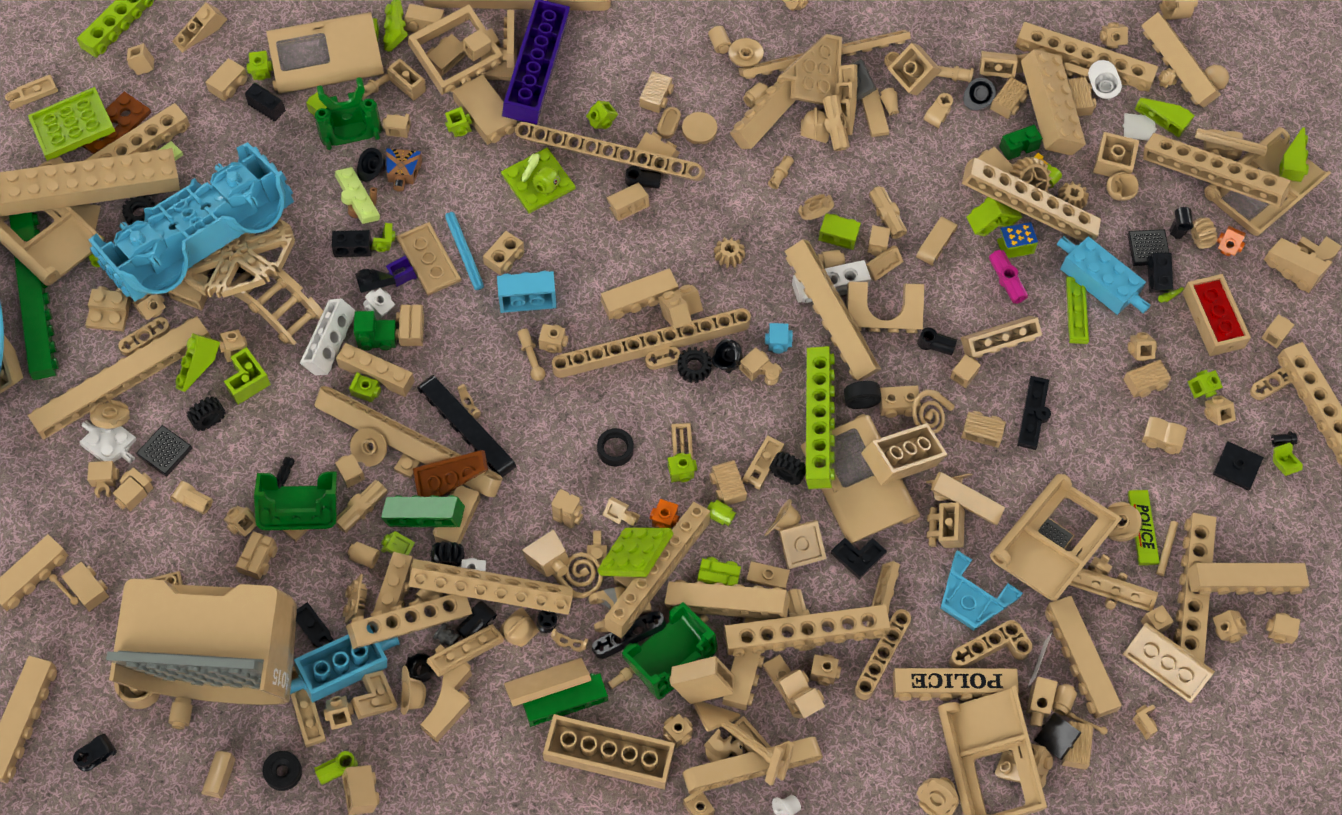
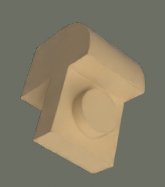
[1297,236,1342,262]

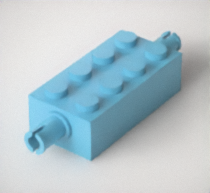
[1057,236,1151,315]
[290,625,400,703]

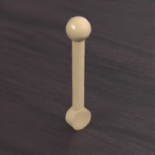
[49,574,79,605]
[1066,712,1108,735]

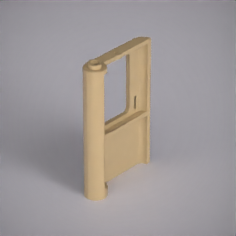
[0,206,104,286]
[990,474,1122,601]

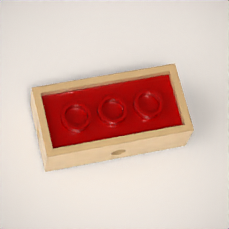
[1182,274,1251,356]

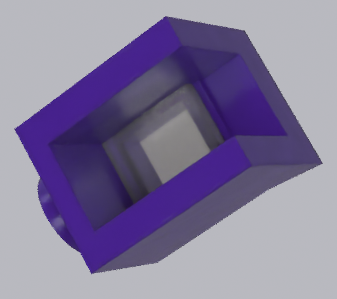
[386,255,417,287]

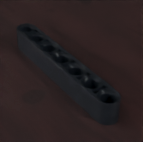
[417,375,516,478]

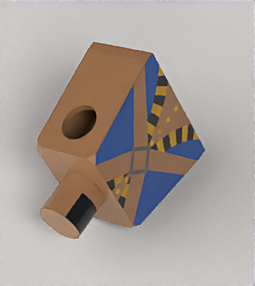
[386,148,422,191]

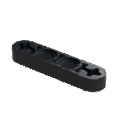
[592,611,667,659]

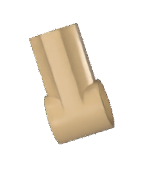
[170,481,213,515]

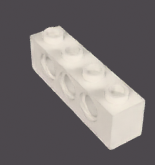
[792,260,871,303]
[300,298,356,375]

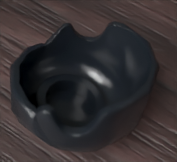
[402,653,434,683]

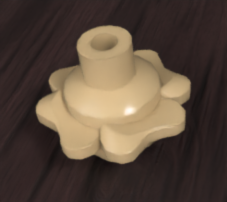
[1158,68,1177,88]

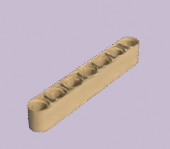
[682,737,823,794]

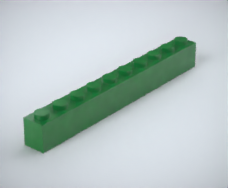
[9,212,59,380]

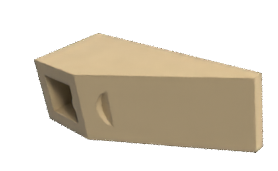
[172,2,227,53]

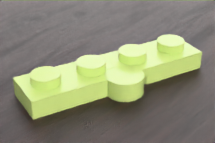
[335,167,380,224]

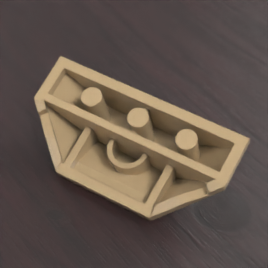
[0,335,23,394]

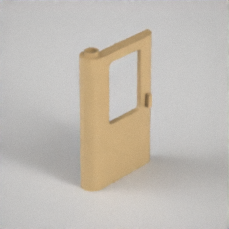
[938,686,1047,815]

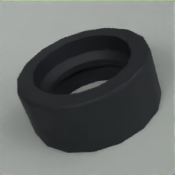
[844,381,881,409]
[597,428,634,467]

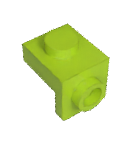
[371,223,395,252]
[1273,443,1303,476]

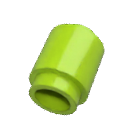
[707,500,736,526]

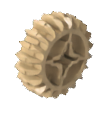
[1008,157,1053,193]

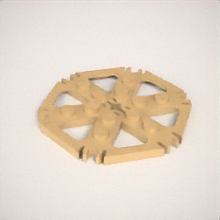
[183,219,295,298]

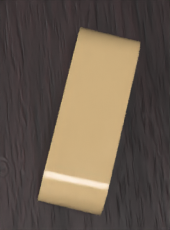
[916,216,958,266]

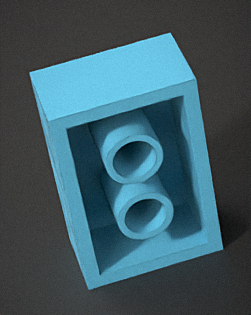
[497,271,556,313]

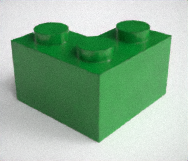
[353,311,397,351]

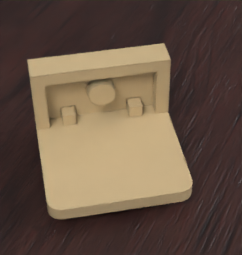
[995,744,1053,788]

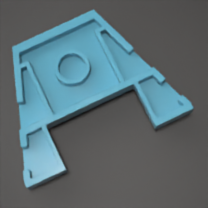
[940,550,1023,631]

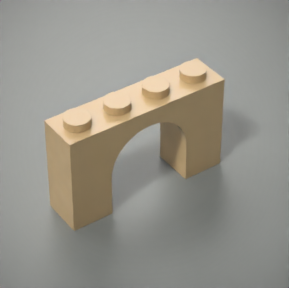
[847,281,924,334]

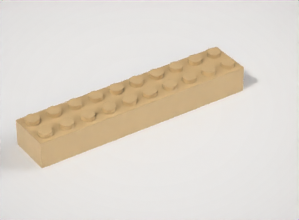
[0,148,180,217]

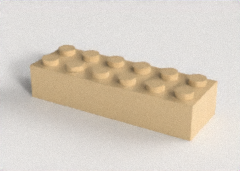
[1021,49,1086,155]
[543,714,675,790]

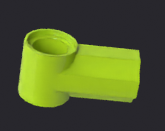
[314,751,358,785]

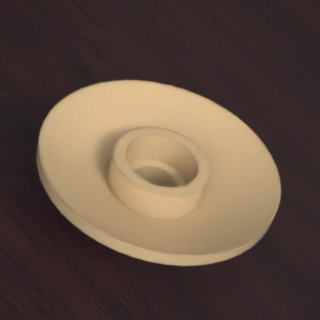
[729,38,764,67]
[350,428,387,467]

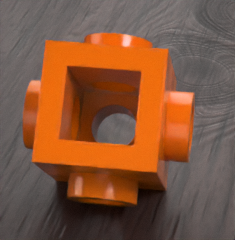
[1217,226,1246,256]
[650,499,680,530]

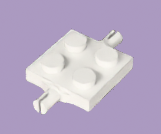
[80,420,136,464]

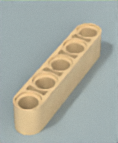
[855,609,911,700]

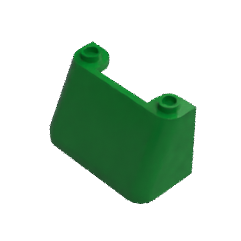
[254,471,337,530]
[622,602,718,700]

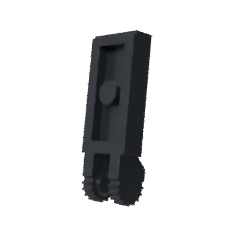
[296,602,335,648]

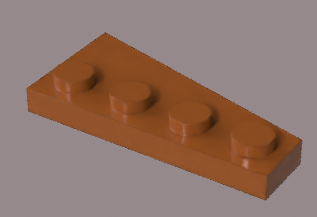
[413,450,488,497]

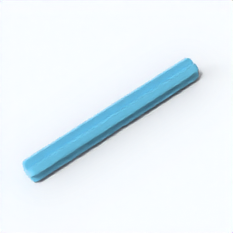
[445,212,484,290]

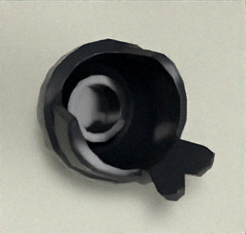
[711,339,743,373]

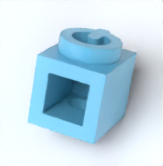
[765,323,793,354]

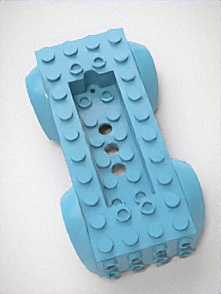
[88,142,294,302]

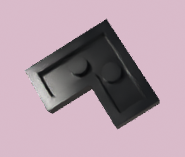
[831,538,887,580]

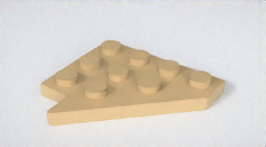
[779,34,842,105]

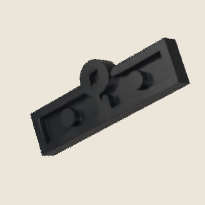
[1017,376,1051,450]

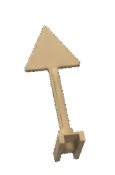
[693,702,795,785]

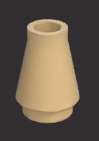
[880,88,899,116]

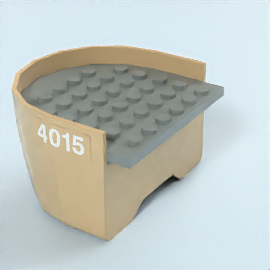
[106,579,297,705]

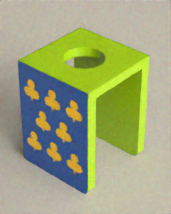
[997,222,1038,259]

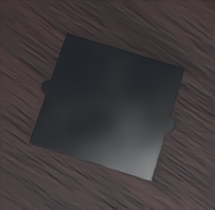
[1034,713,1081,760]

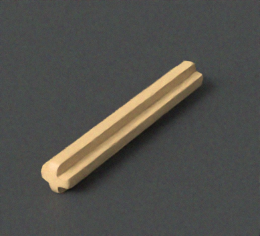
[1195,128,1267,156]

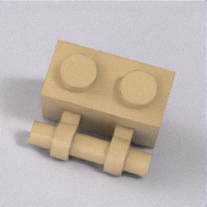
[927,502,965,548]

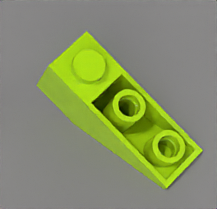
[1279,127,1309,182]
[175,333,220,392]

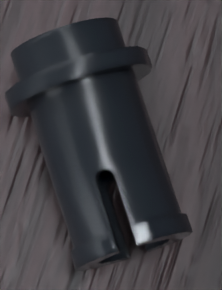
[1271,431,1298,447]

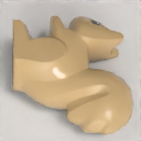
[704,729,743,762]

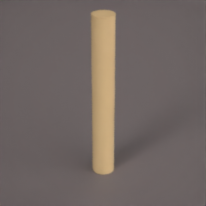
[1156,521,1178,576]

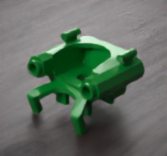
[314,77,382,150]

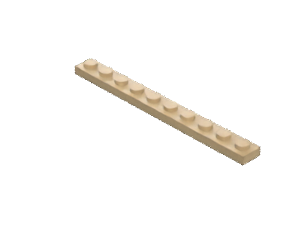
[739,30,911,79]

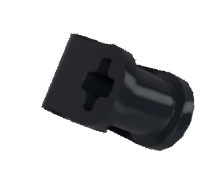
[73,734,117,772]

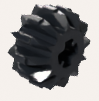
[430,541,465,567]

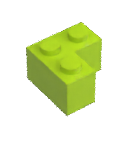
[966,197,1023,236]
[224,347,271,405]

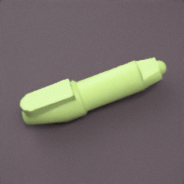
[522,154,540,182]

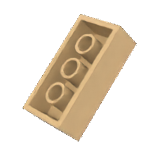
[861,423,948,485]

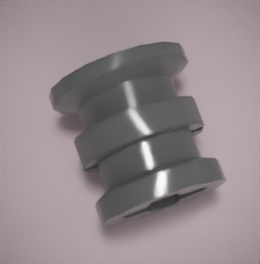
[433,623,460,647]

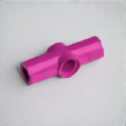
[989,250,1028,304]

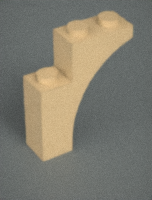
[420,644,472,742]

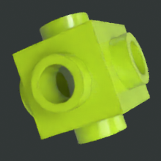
[247,51,274,80]
[586,100,619,130]
[445,106,472,138]
[1187,369,1223,399]
[667,453,697,483]

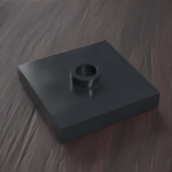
[1213,441,1264,491]

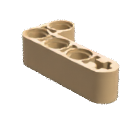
[949,620,1032,668]

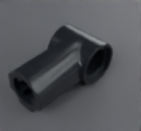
[625,166,661,189]
[1169,207,1193,239]
[917,327,957,356]
[456,601,497,639]

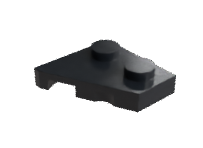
[355,269,396,293]

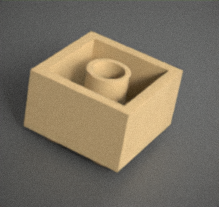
[887,43,942,95]
[1093,132,1140,177]

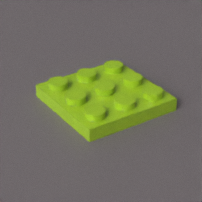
[501,147,576,214]
[597,528,674,577]

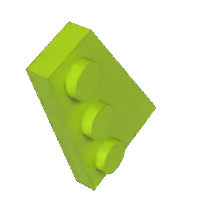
[383,0,408,52]

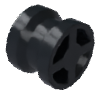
[536,610,557,633]

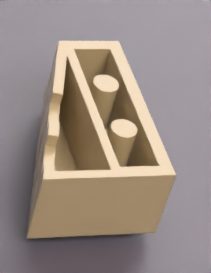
[1264,238,1332,293]

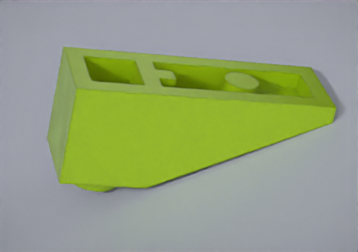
[1134,98,1195,138]

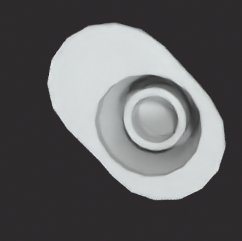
[1088,60,1122,100]

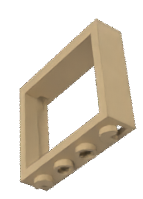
[408,5,503,95]

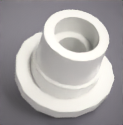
[772,795,801,815]

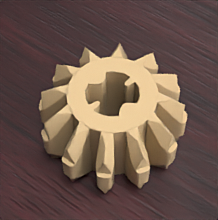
[1057,181,1089,209]
[1190,217,1217,249]
[714,237,745,269]

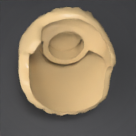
[1106,172,1139,201]

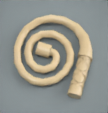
[912,390,954,434]
[553,552,603,598]

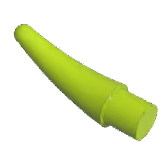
[1158,287,1184,303]

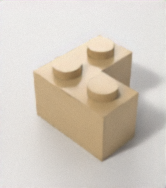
[658,285,703,329]
[774,669,825,719]

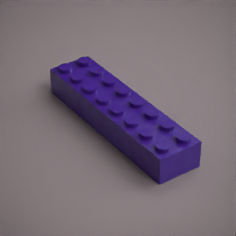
[502,0,570,125]

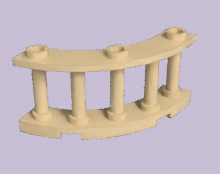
[230,254,323,345]

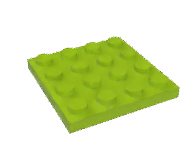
[28,87,115,161]

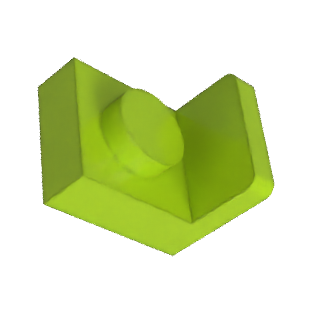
[381,531,415,555]

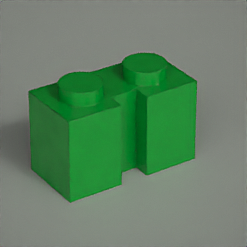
[999,125,1043,160]

